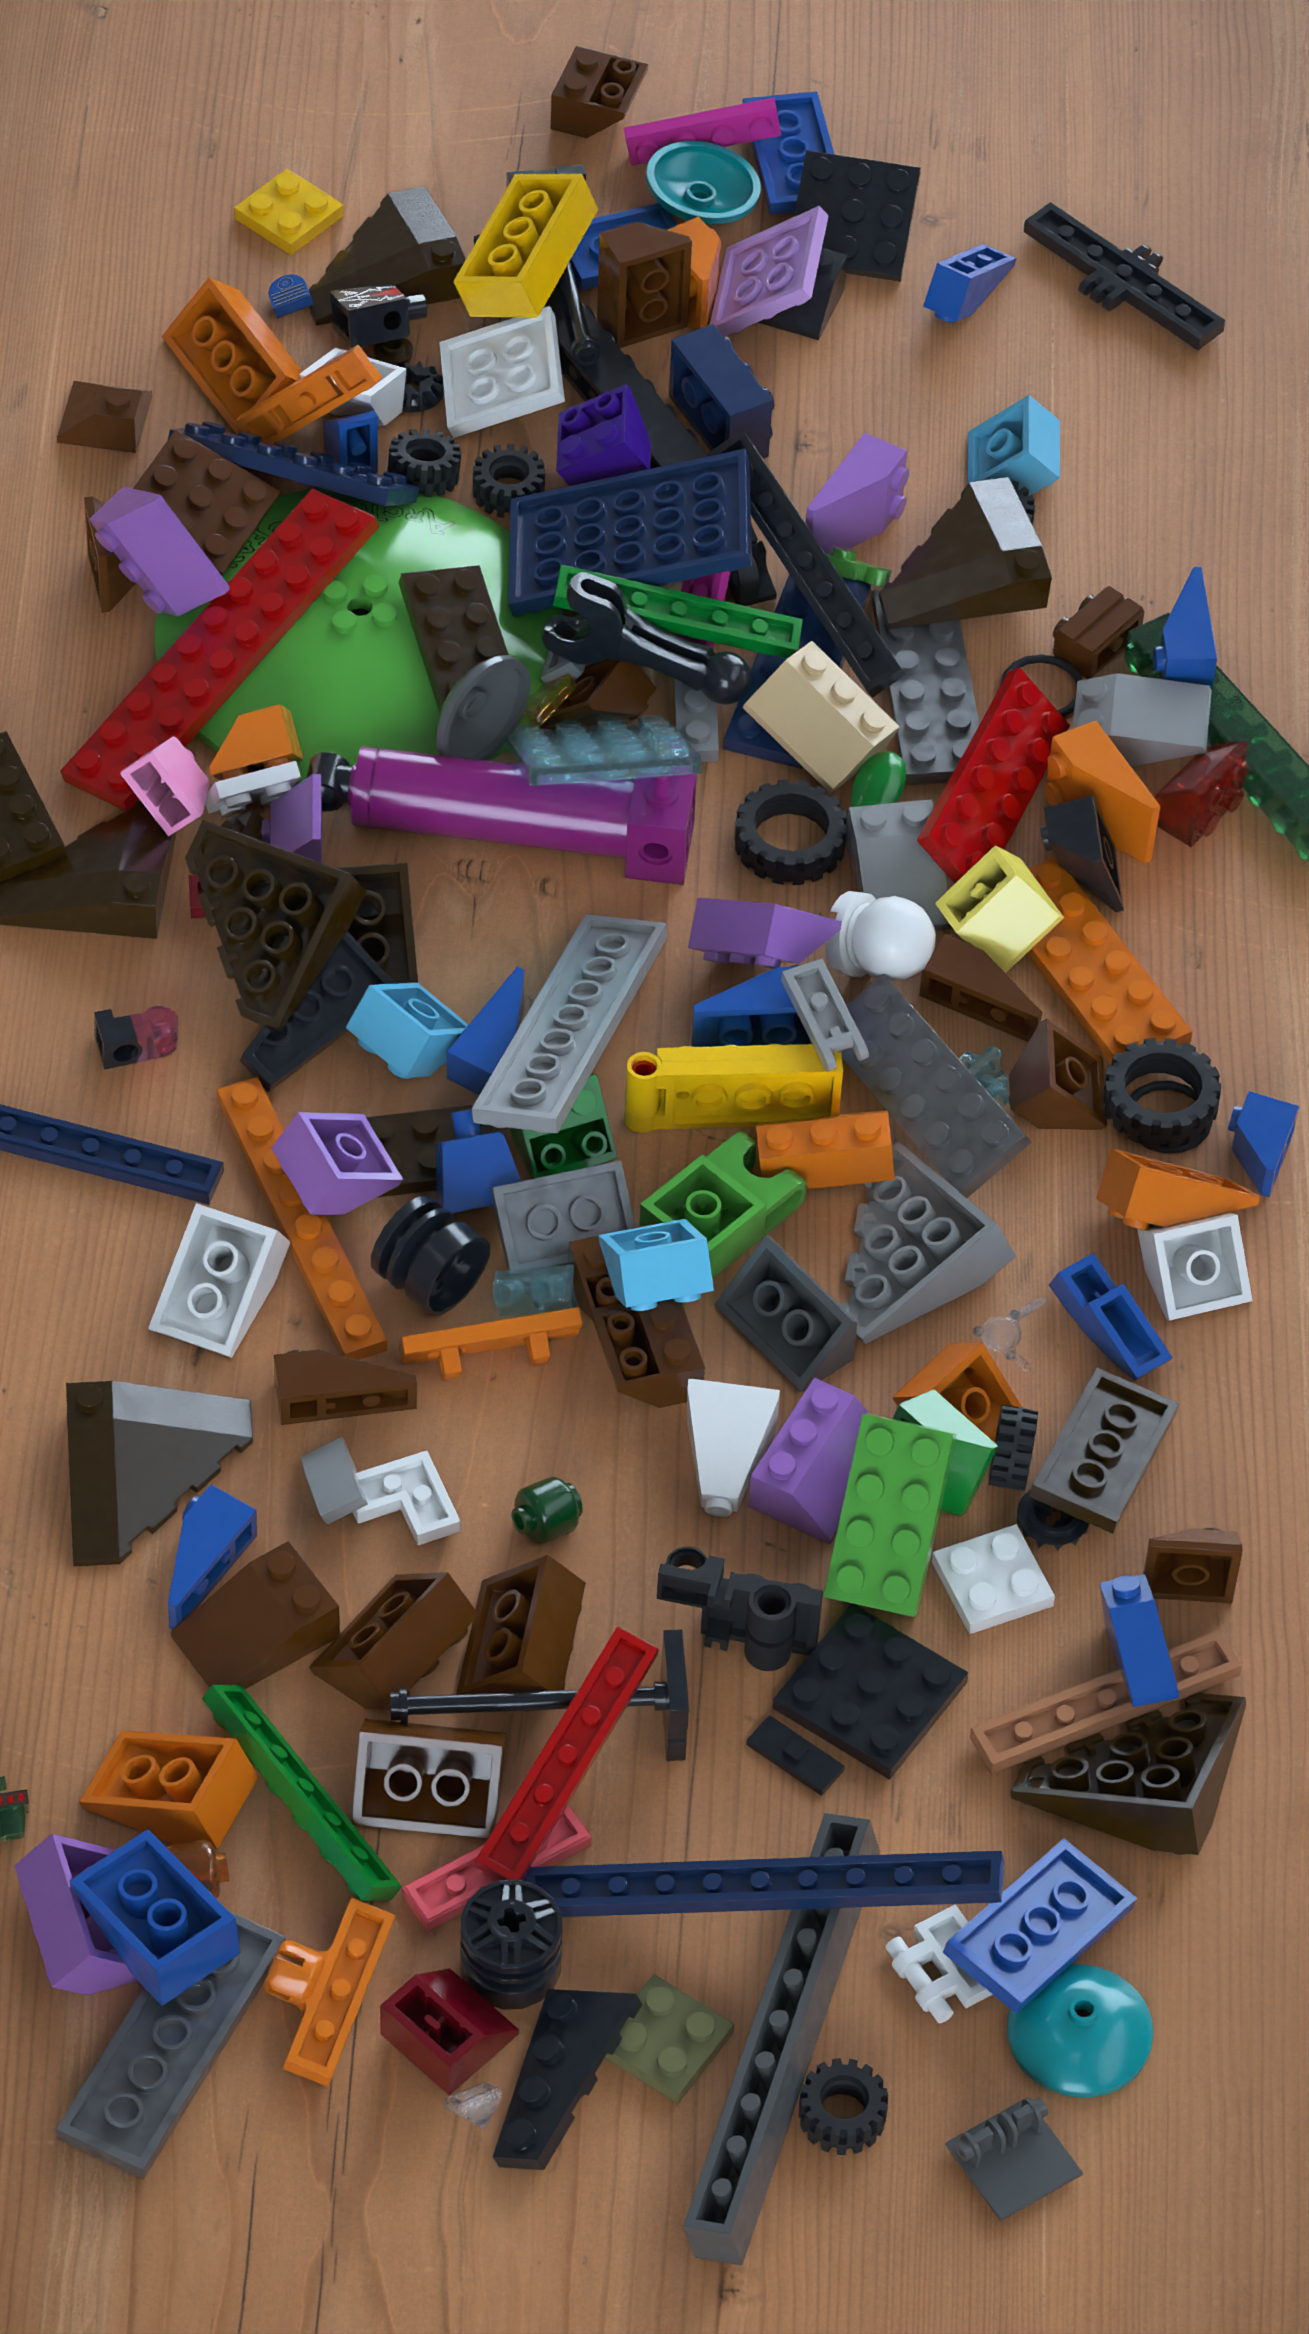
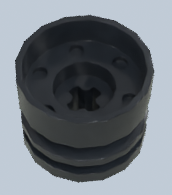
[371,1196,490,1315]
[460,1880,563,2010]

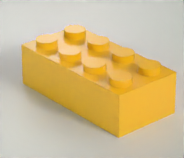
[453,174,599,318]

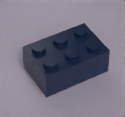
[669,324,775,458]

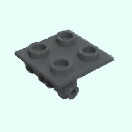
[945,2098,1083,2221]

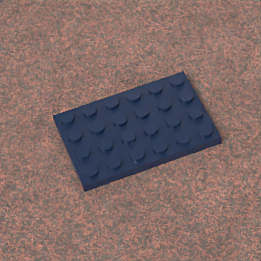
[508,449,752,616]

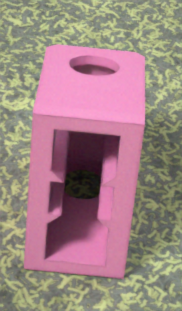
[120,736,210,837]

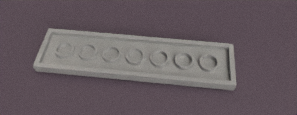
[472,914,668,1133]

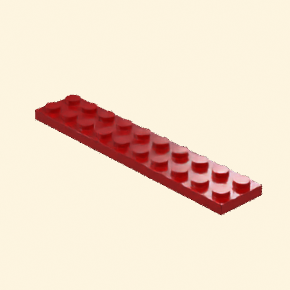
[60,489,379,812]

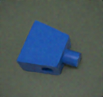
[435,1109,521,1213]

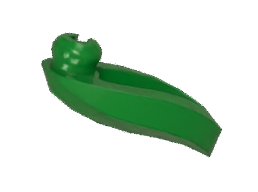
[851,751,907,807]

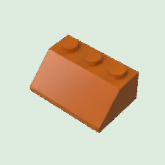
[756,1110,895,1189]

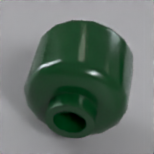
[511,1477,583,1544]

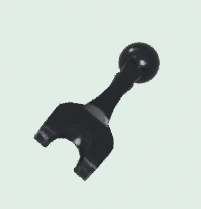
[542,572,752,705]

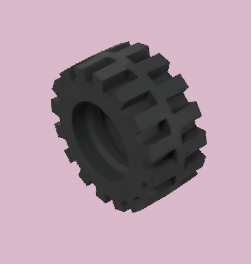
[988,1405,1038,1491]
[799,2058,888,2155]

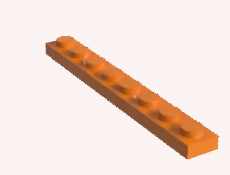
[217,1076,387,1360]

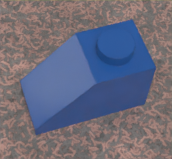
[324,411,378,474]
[1228,1091,1299,1197]

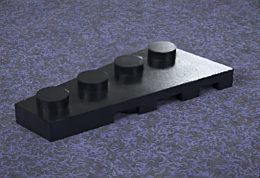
[240,932,395,1092]
[493,1989,643,2170]

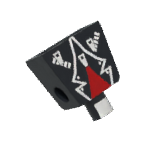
[329,284,428,348]

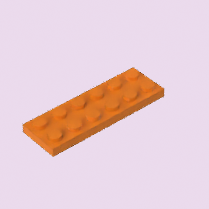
[1026,857,1193,1065]

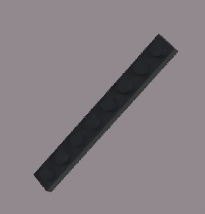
[710,429,906,698]

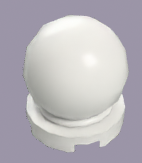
[825,891,936,982]

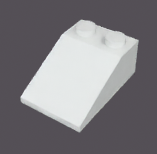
[148,1203,290,1358]

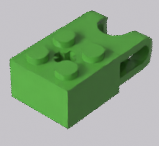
[639,1131,808,1279]

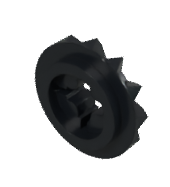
[401,361,444,412]
[1017,1489,1090,1550]

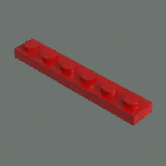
[474,1626,659,1880]

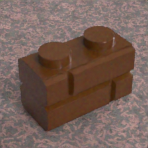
[1053,586,1145,679]

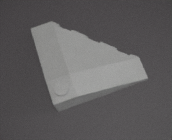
[840,1141,1016,1344]

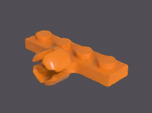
[264,1897,396,2087]

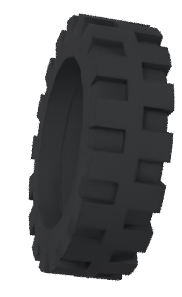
[734,780,848,885]
[1103,1038,1221,1148]

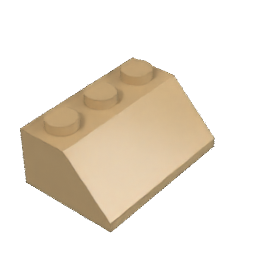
[743,641,900,794]

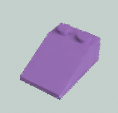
[806,433,909,553]

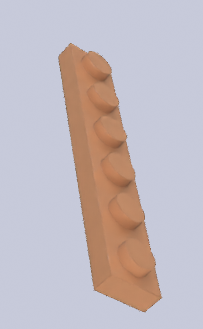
[970,1630,1242,1774]

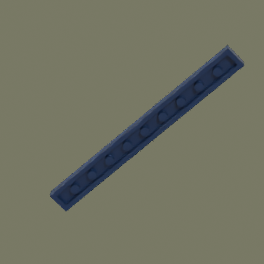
[524,1851,1004,1917]

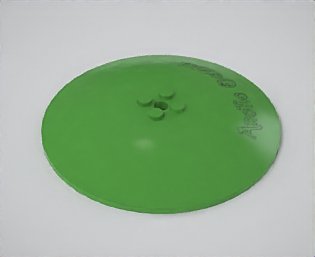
[154,487,563,787]

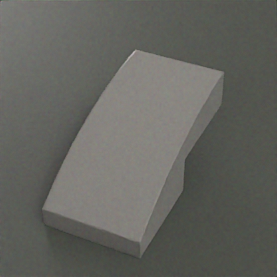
[301,1437,368,1525]

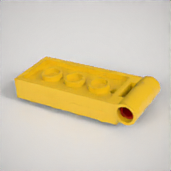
[624,1044,843,1133]

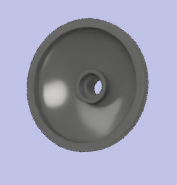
[436,655,531,761]

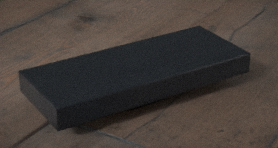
[746,1715,845,1796]

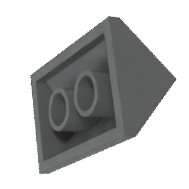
[714,1235,857,1391]

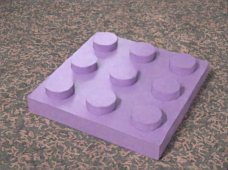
[710,206,828,337]

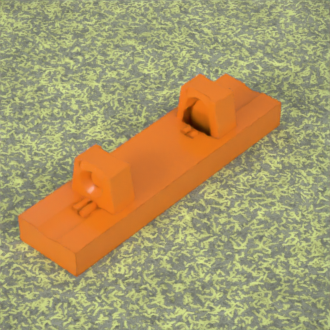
[235,344,382,445]
[398,1307,582,1381]

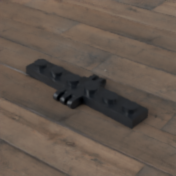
[1024,202,1225,350]

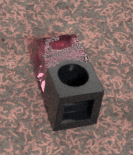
[94,1006,178,1070]

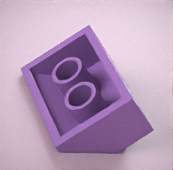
[89,487,230,616]
[688,898,842,969]
[748,1377,870,1544]
[14,1834,138,1995]

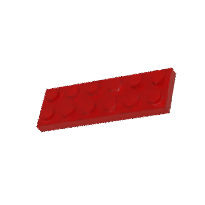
[917,667,1070,883]

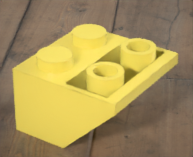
[935,845,1064,973]

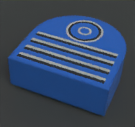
[268,274,314,318]

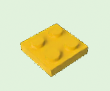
[234,168,344,255]

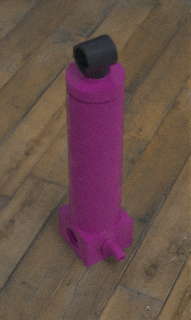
[306,746,697,885]

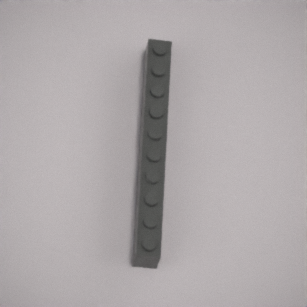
[683,1813,880,2266]

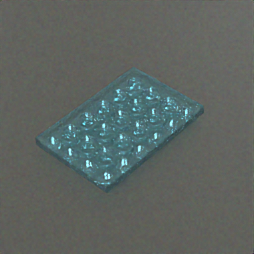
[506,715,702,786]

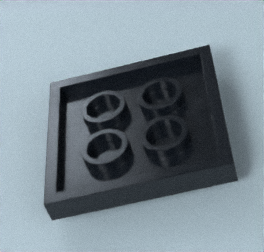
[794,150,921,282]
[773,1603,969,1780]

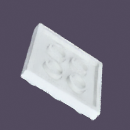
[439,306,565,438]

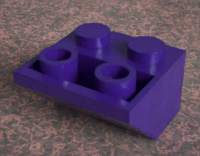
[556,384,651,486]

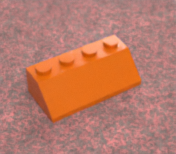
[161,277,303,435]

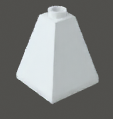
[687,1379,780,1517]

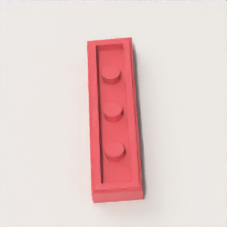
[402,1805,591,1932]

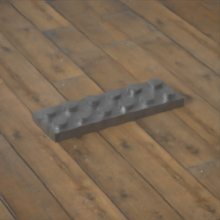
[872,589,979,785]
[841,974,1032,1198]
[56,1911,286,2179]

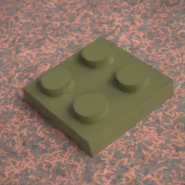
[605,1974,734,2104]

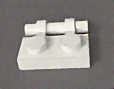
[885,1904,993,2023]

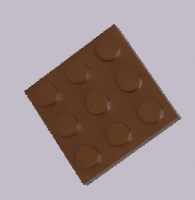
[133,430,281,577]

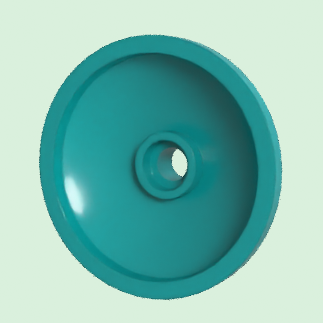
[645,141,761,225]
[1007,1964,1153,2098]

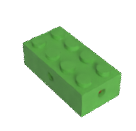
[823,1413,957,1617]

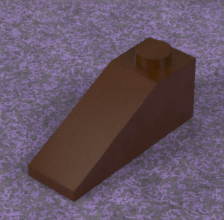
[919,934,1042,1042]
[274,1349,417,1425]

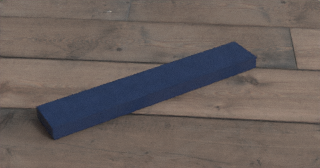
[0,1104,224,1205]

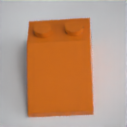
[1044,720,1160,864]
[1096,1148,1261,1230]
[79,1730,259,1849]

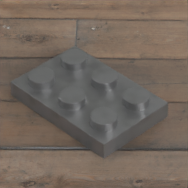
[490,1160,636,1276]

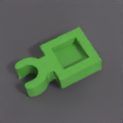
[825,547,892,587]

